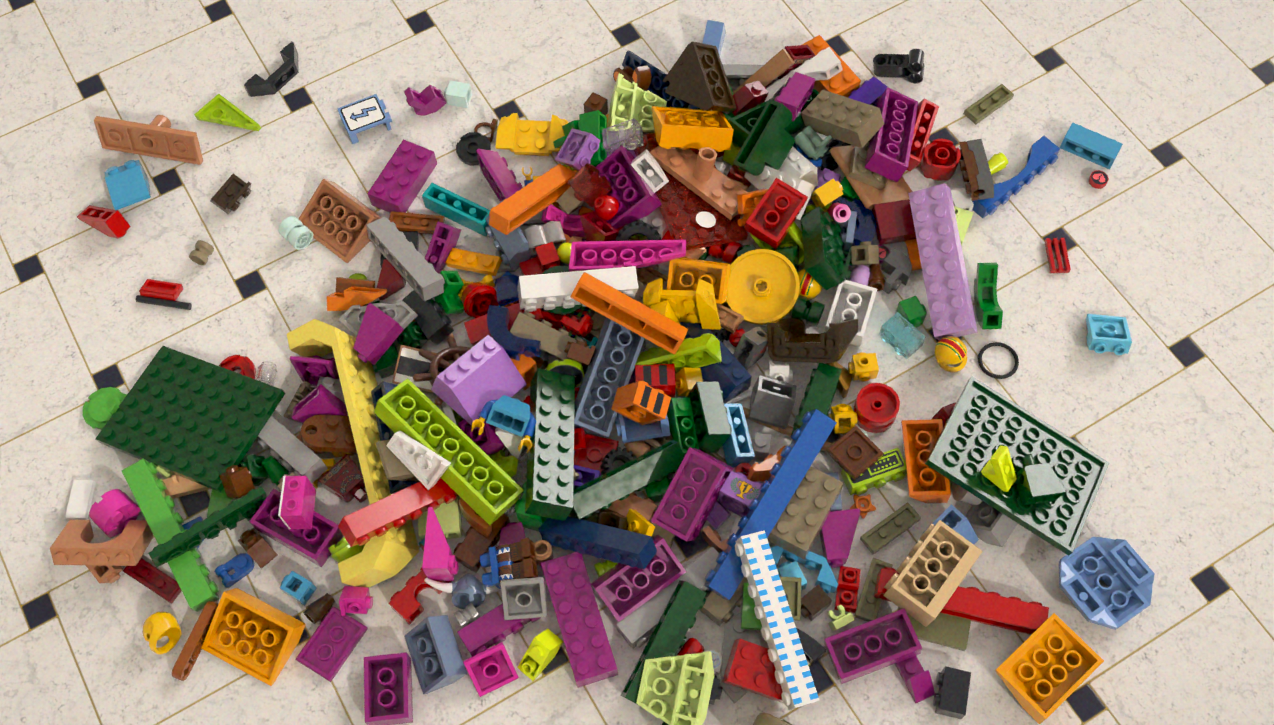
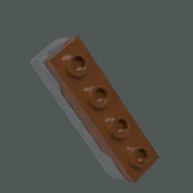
[960,139,994,201]

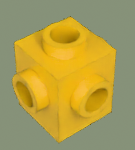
[848,352,879,382]
[828,404,857,434]

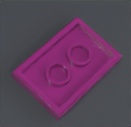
[295,606,368,682]

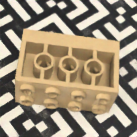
[883,520,983,627]

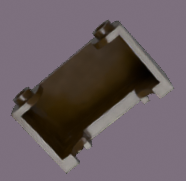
[767,318,858,363]

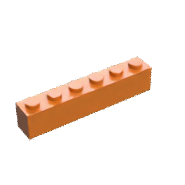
[489,163,577,235]
[570,272,688,355]

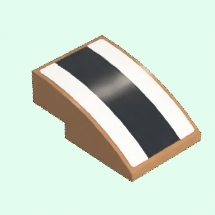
[392,345,454,393]

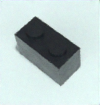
[933,666,971,719]

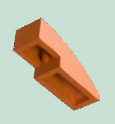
[327,286,387,311]

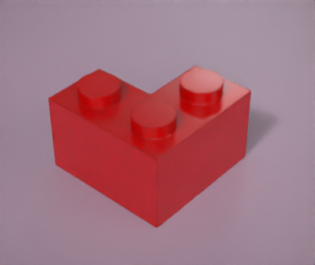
[519,242,561,276]

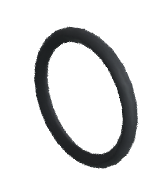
[978,342,1019,379]

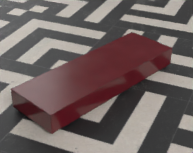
[123,558,182,604]

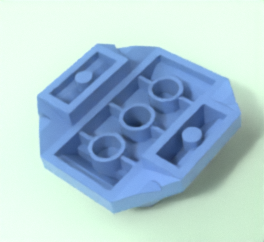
[1059,537,1155,630]

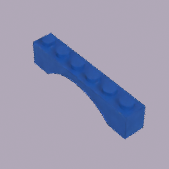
[972,136,1060,218]

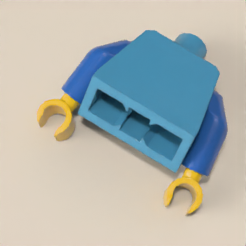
[471,395,536,453]

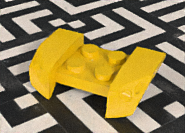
[495,113,568,156]
[643,278,721,330]

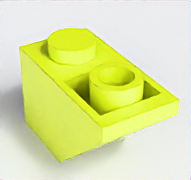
[517,628,564,681]

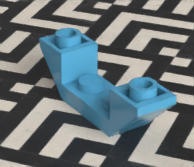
[770,546,838,593]

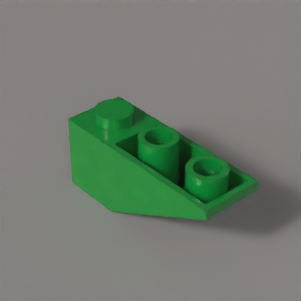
[667,398,699,454]

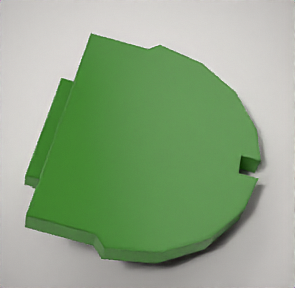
[83,387,127,430]

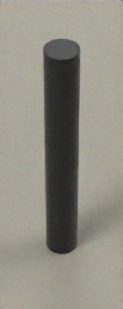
[136,295,192,310]

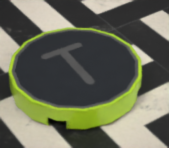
[546,359,584,387]

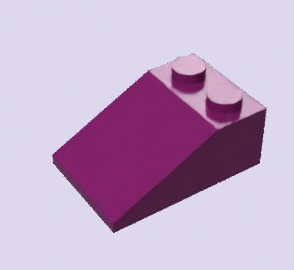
[290,355,339,386]

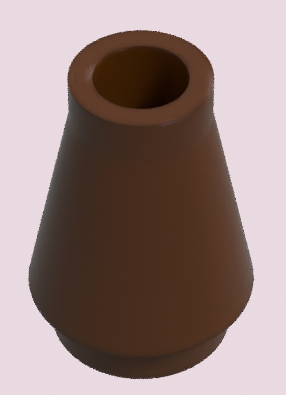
[868,264,885,292]

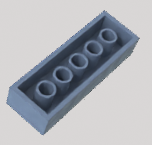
[574,317,645,438]

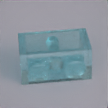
[879,312,926,359]

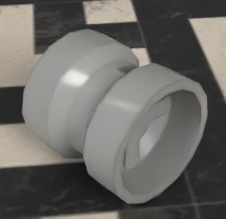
[453,603,480,628]

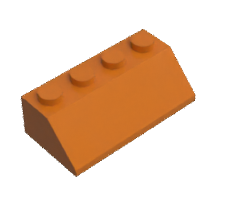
[901,419,951,503]

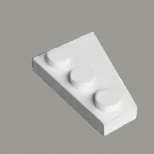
[386,431,451,490]

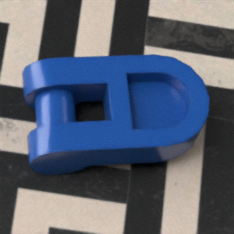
[214,553,255,588]

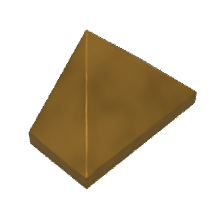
[825,362,853,398]

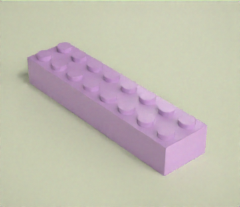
[908,183,978,340]

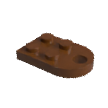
[301,414,357,453]

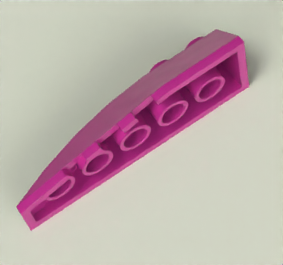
[569,240,686,272]

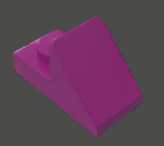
[895,656,935,704]

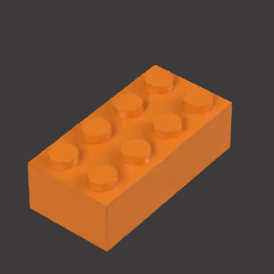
[802,35,861,98]

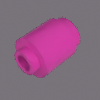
[827,203,851,223]

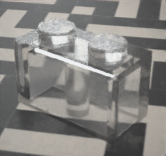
[602,118,644,155]

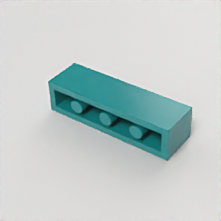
[422,183,490,237]

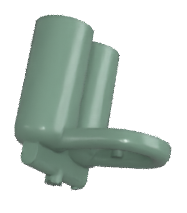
[794,126,832,160]

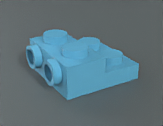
[1085,314,1132,355]

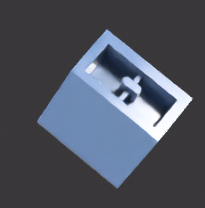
[920,504,979,544]

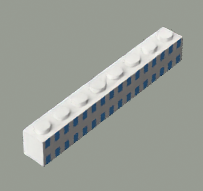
[735,530,820,710]

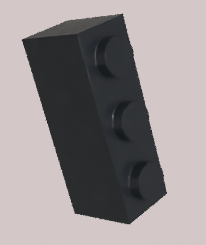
[402,290,454,345]

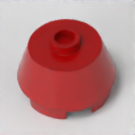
[461,282,499,318]

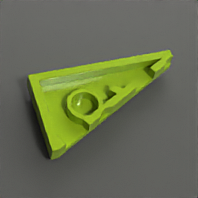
[194,94,261,131]

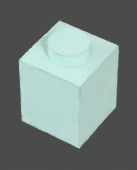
[444,80,472,108]

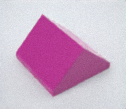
[463,642,519,697]

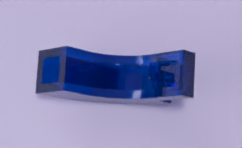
[832,197,876,246]
[487,305,542,361]

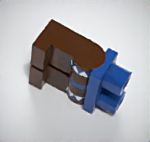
[480,537,538,589]

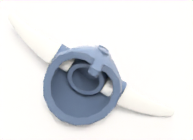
[424,573,501,609]

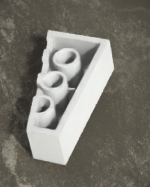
[744,165,815,220]

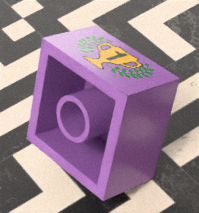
[719,471,762,517]

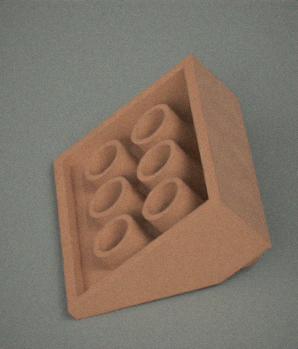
[299,179,382,263]

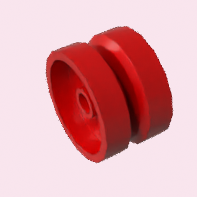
[853,383,900,433]

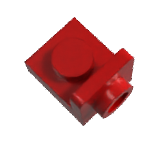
[560,314,594,338]

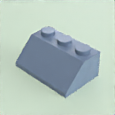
[485,200,531,270]
[404,615,467,694]

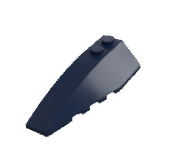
[622,51,700,109]
[679,322,752,404]

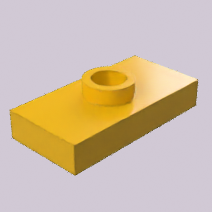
[626,509,655,536]

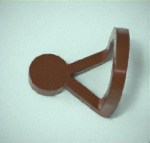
[474,118,498,143]

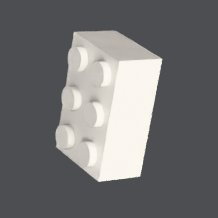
[824,280,877,347]

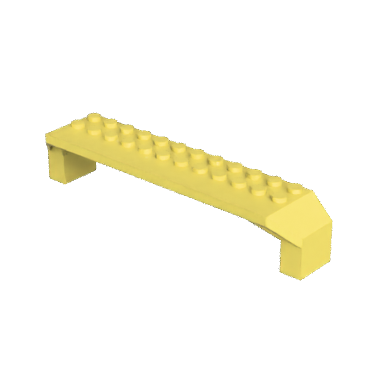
[286,319,420,587]

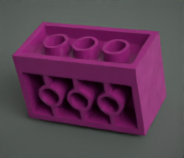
[651,447,734,541]

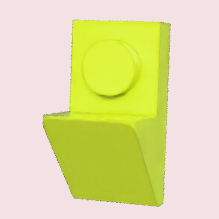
[981,446,1017,492]

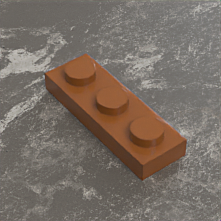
[389,211,445,234]

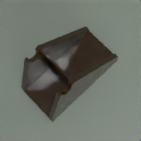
[663,41,737,114]

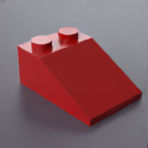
[745,178,808,249]

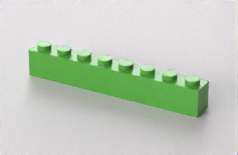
[122,458,220,612]

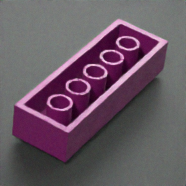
[865,87,918,182]
[541,552,618,688]

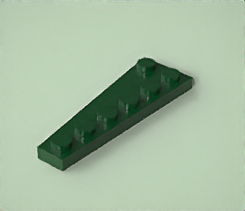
[148,486,267,568]

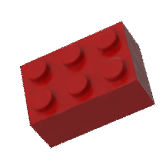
[722,639,783,703]

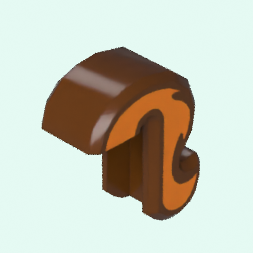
[613,65,651,91]

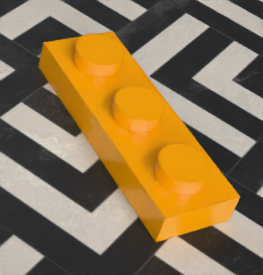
[445,248,502,276]

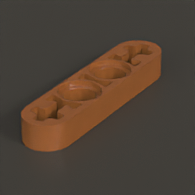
[172,601,219,681]

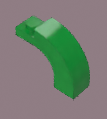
[974,263,1003,330]

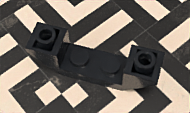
[244,41,299,97]

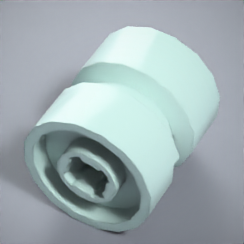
[278,216,314,250]

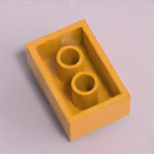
[667,257,730,304]

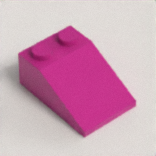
[422,507,458,581]

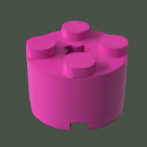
[89,489,141,538]

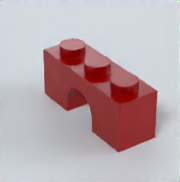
[389,567,452,625]

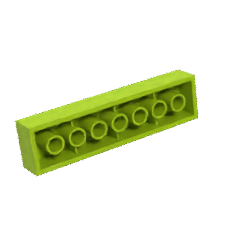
[374,378,524,525]

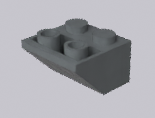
[748,375,797,430]

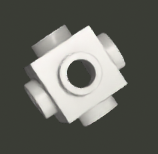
[765,359,793,383]

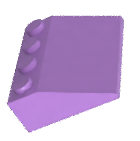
[431,335,526,429]

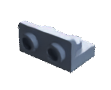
[835,211,857,252]

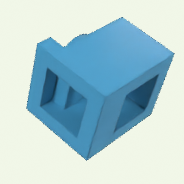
[280,571,317,606]

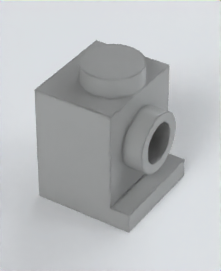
[751,432,772,461]

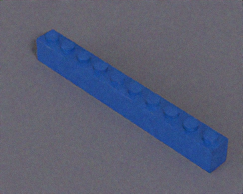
[704,409,837,600]

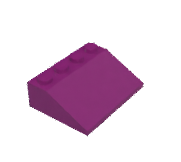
[581,146,662,229]

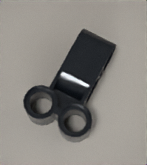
[873,49,925,84]

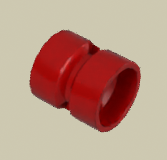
[709,234,743,265]

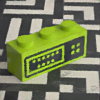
[841,448,906,495]

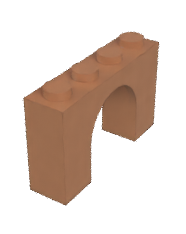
[50,520,153,566]

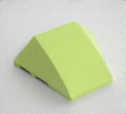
[607,73,667,133]
[636,651,714,725]

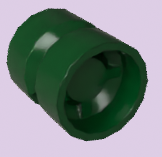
[791,295,825,327]

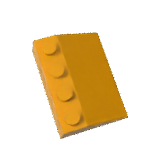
[652,106,734,152]
[201,588,306,686]
[995,613,1104,724]

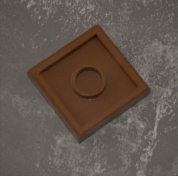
[826,426,884,480]

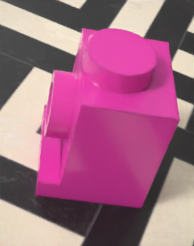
[339,586,373,616]

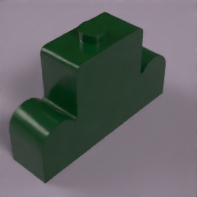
[733,99,795,176]

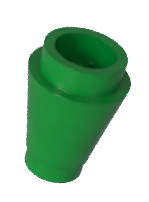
[262,456,289,486]

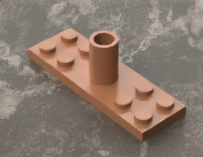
[94,115,203,165]
[650,146,748,220]

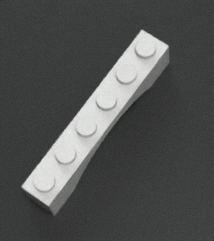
[765,47,843,102]

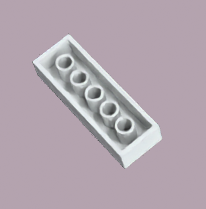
[517,266,638,312]

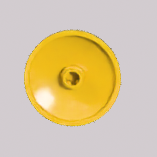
[726,249,800,325]

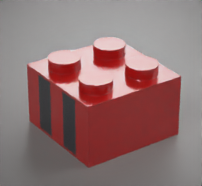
[635,364,676,398]

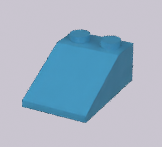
[104,160,151,211]

